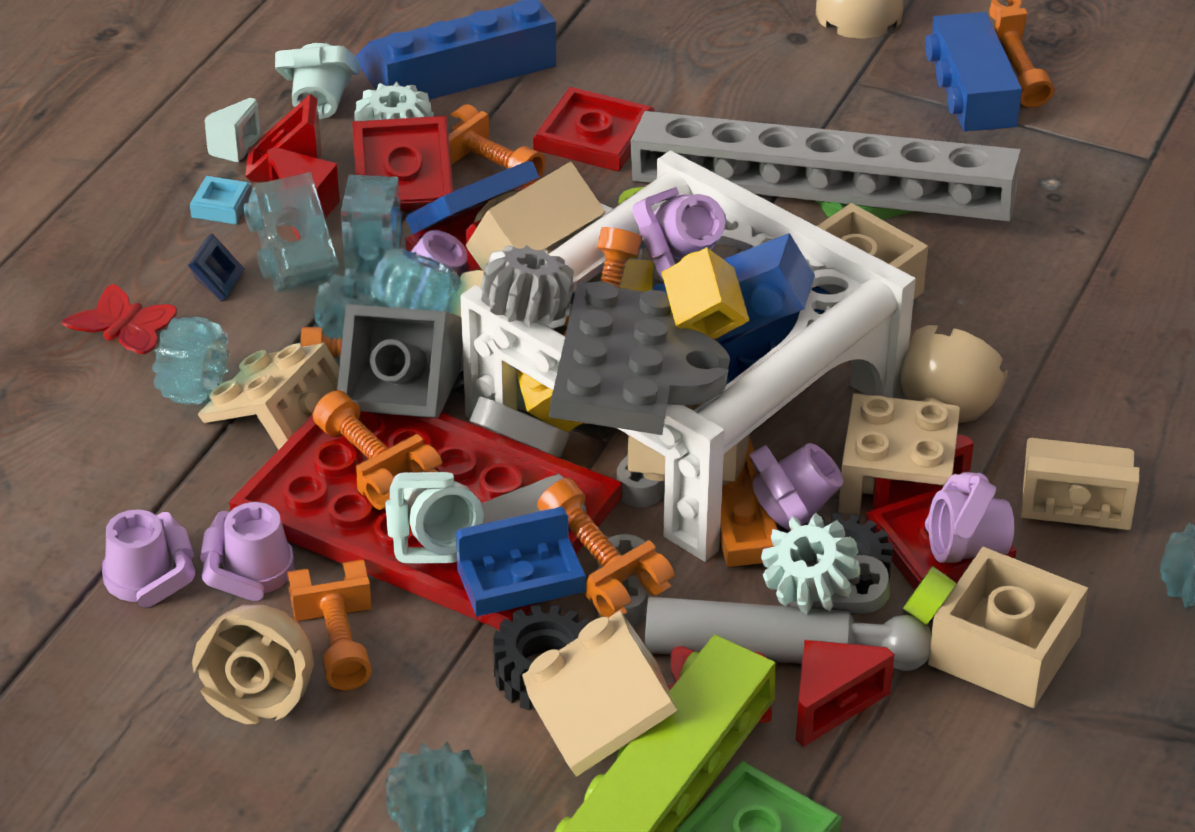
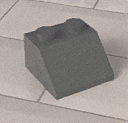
[337,304,463,418]

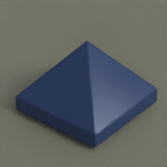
[188,233,245,301]

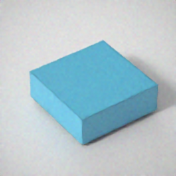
[190,176,252,225]

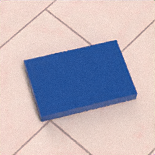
[406,160,539,234]

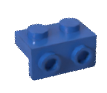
[456,507,586,617]

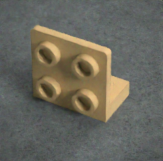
[198,343,339,450]
[838,393,960,515]
[1021,438,1140,530]

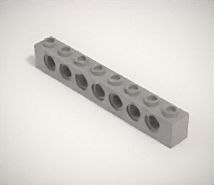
[631,111,1021,221]

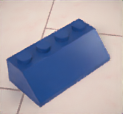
[356,0,556,100]

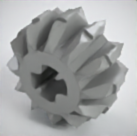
[481,245,574,326]

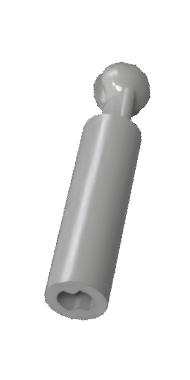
[645,597,932,671]

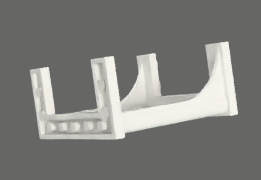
[461,150,916,562]

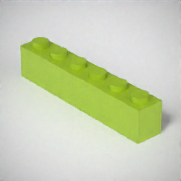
[554,634,775,832]

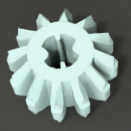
[354,82,434,121]
[761,512,861,615]

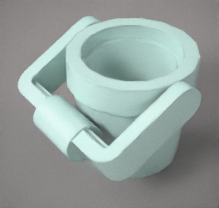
[275,43,359,119]
[385,472,484,563]

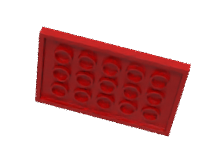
[229,412,622,630]

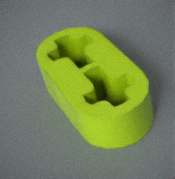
[902,566,956,625]

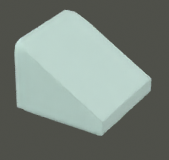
[204,98,261,163]

